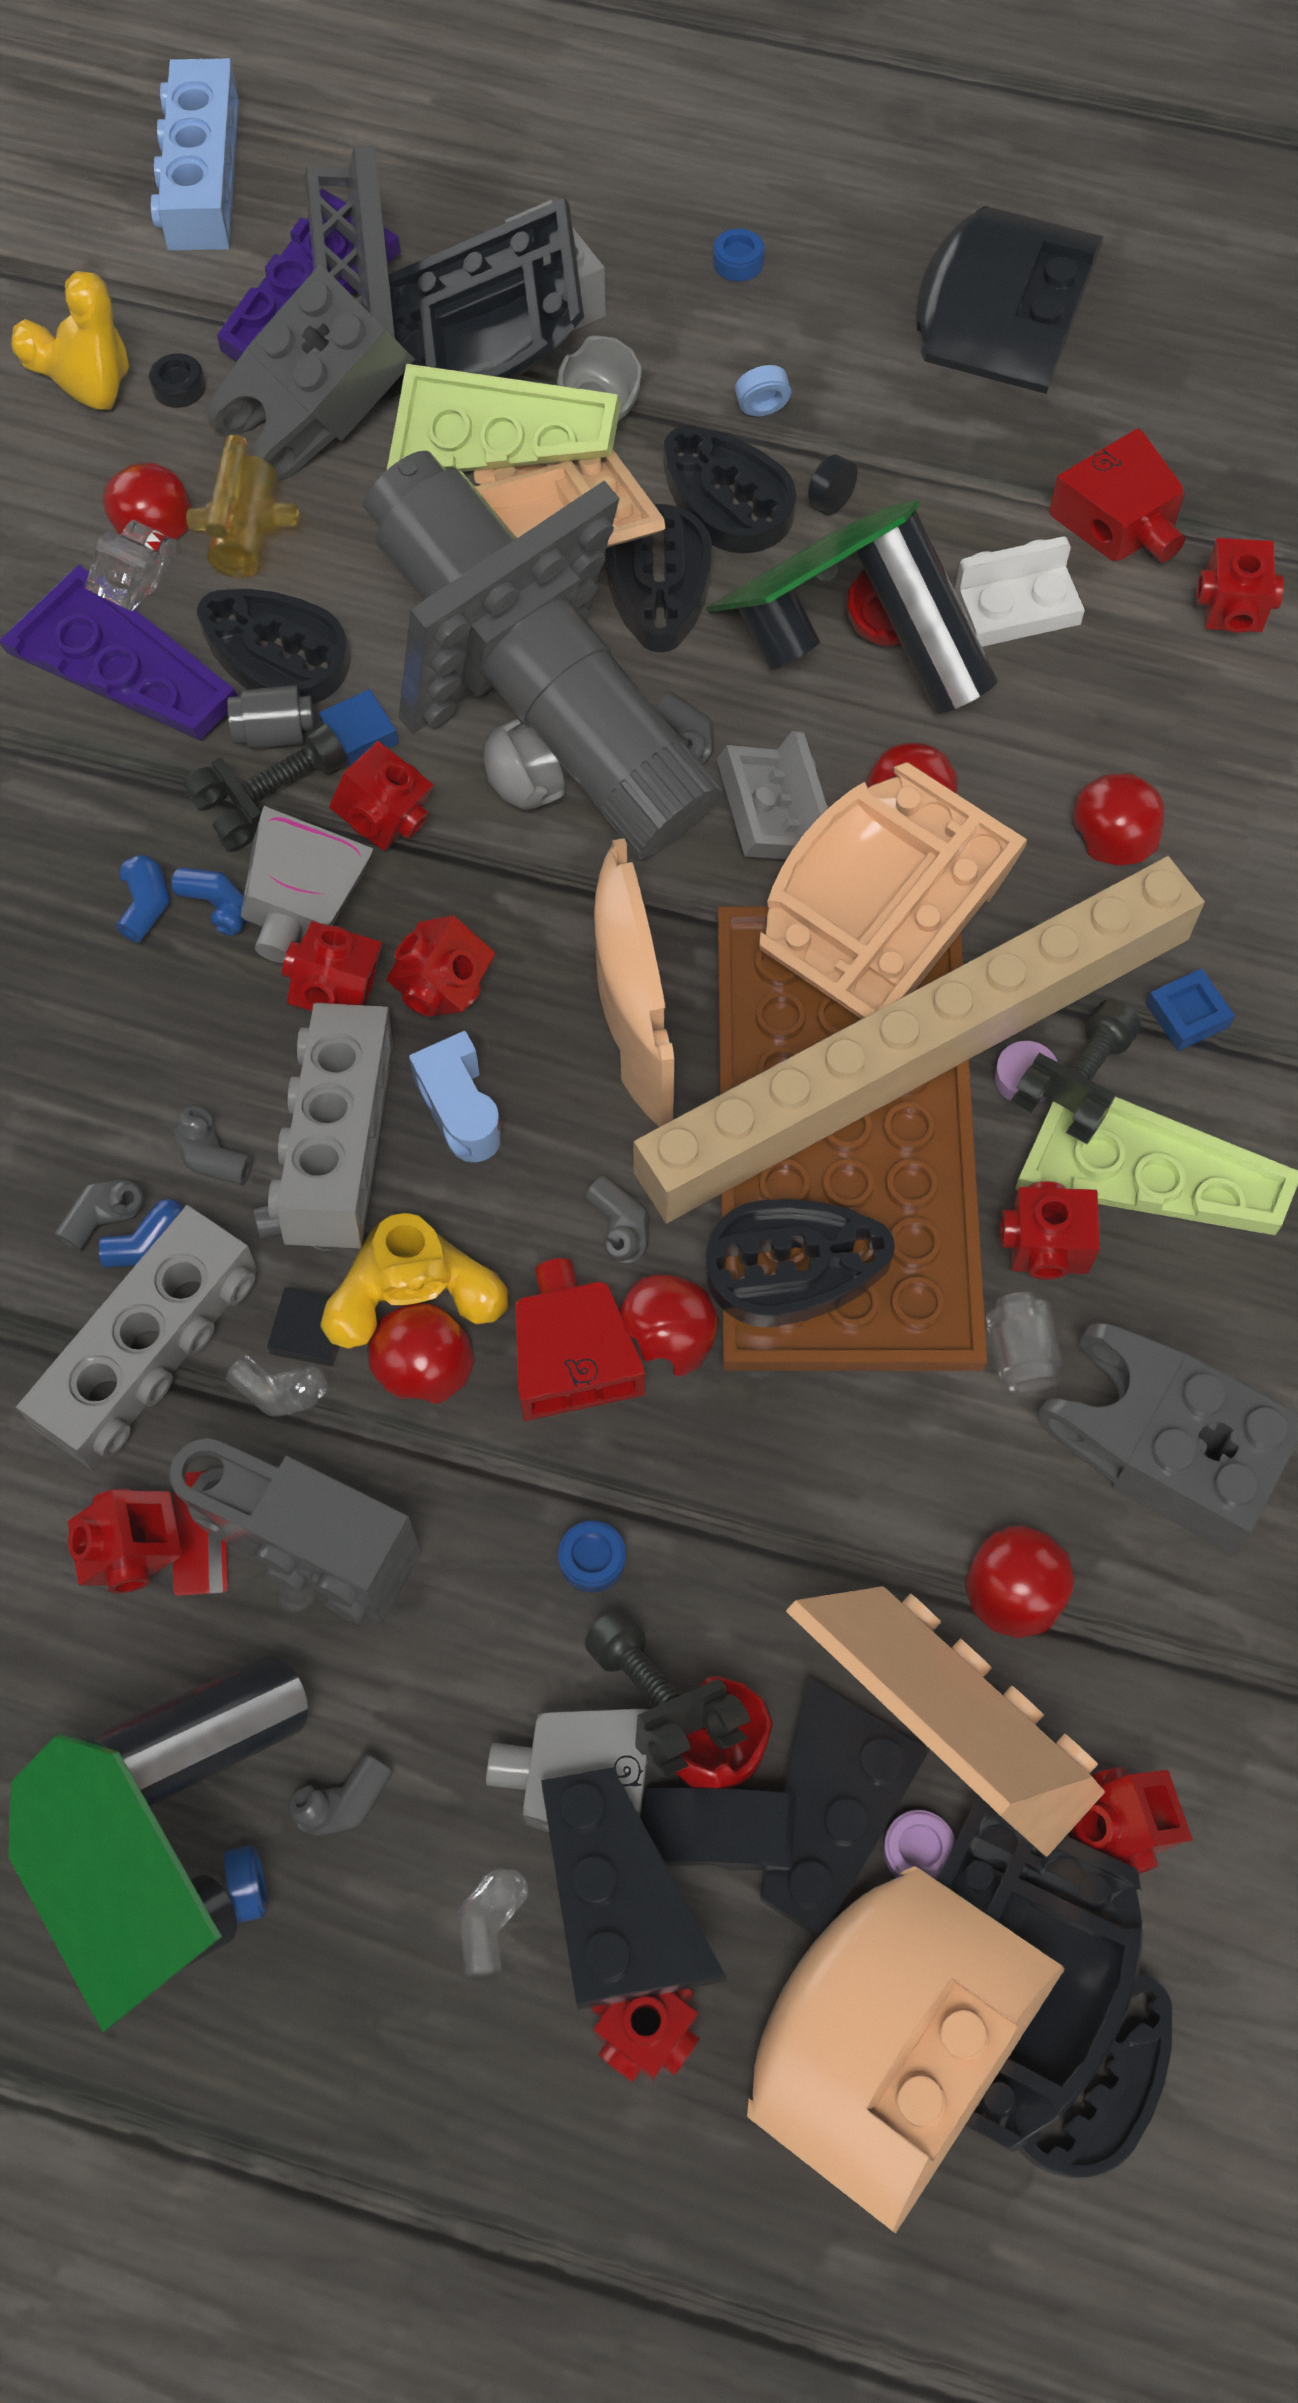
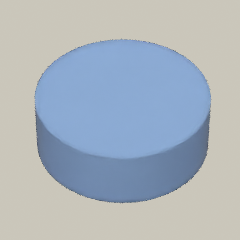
[735,365,792,417]

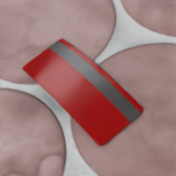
[173,1471,228,1596]

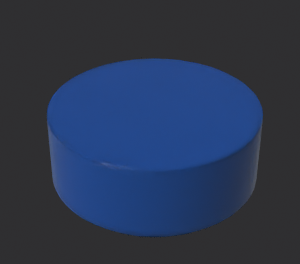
[713,228,765,281]
[558,1521,626,1593]
[224,1845,268,1923]

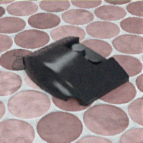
[388,198,584,395]
[916,206,1104,394]
[937,1795,1143,2152]

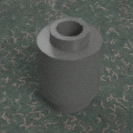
[228,685,315,749]

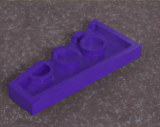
[217,188,401,361]
[0,564,237,740]

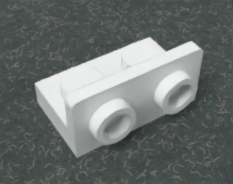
[955,536,1085,647]

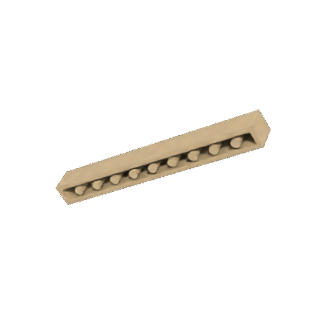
[633,856,1205,1224]

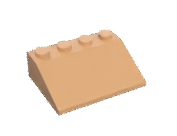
[786,1586,1105,1857]

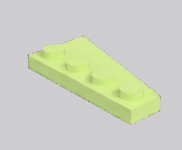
[387,364,622,472]
[1015,1097,1298,1235]

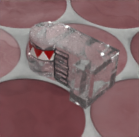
[85,519,177,611]

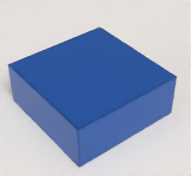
[319,689,399,768]
[1146,968,1235,1051]

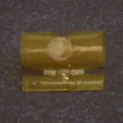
[186,435,299,578]

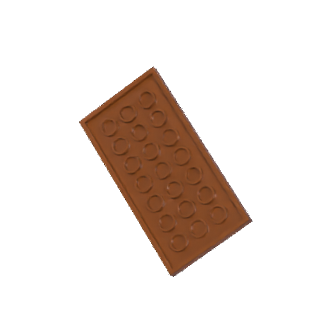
[718,906,987,1371]

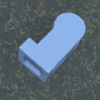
[409,1031,502,1163]

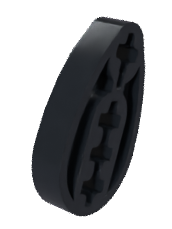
[664,426,796,554]
[606,504,712,652]
[197,589,350,704]
[705,1199,895,1327]
[1018,1974,1172,2178]

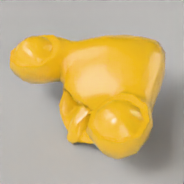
[11,271,129,410]
[320,1213,509,1349]

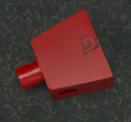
[1049,428,1186,563]
[516,1258,645,1422]

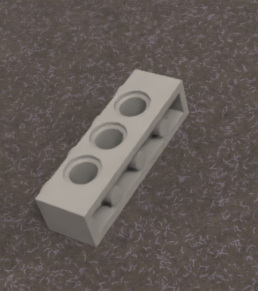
[268,1003,393,1249]
[16,1205,258,1471]

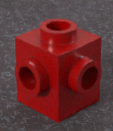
[1196,538,1284,633]
[329,741,434,852]
[386,915,496,1017]
[281,921,382,1011]
[1000,1181,1100,1280]
[67,1488,182,1594]
[1068,1766,1193,1874]
[591,1989,701,2083]

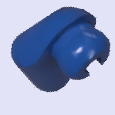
[116,855,170,943]
[172,867,249,936]
[99,1199,184,1268]

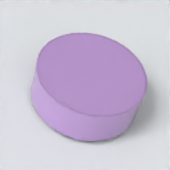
[994,1041,1057,1103]
[883,1810,955,1880]

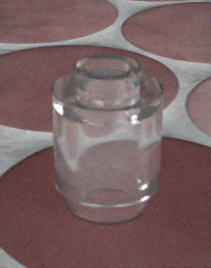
[986,1292,1063,1394]

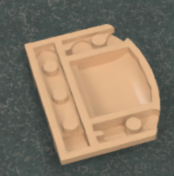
[473,450,666,548]
[759,762,1027,1019]
[594,838,674,1127]
[747,1866,1065,2233]

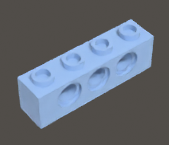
[151,58,239,251]

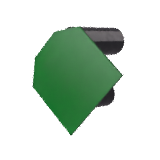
[705,500,998,714]
[8,1656,308,2033]

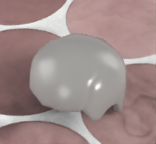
[556,335,642,421]
[484,719,565,810]

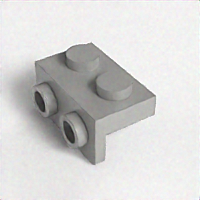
[716,731,829,859]

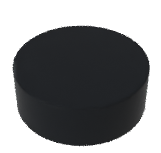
[149,353,206,408]
[808,454,858,515]

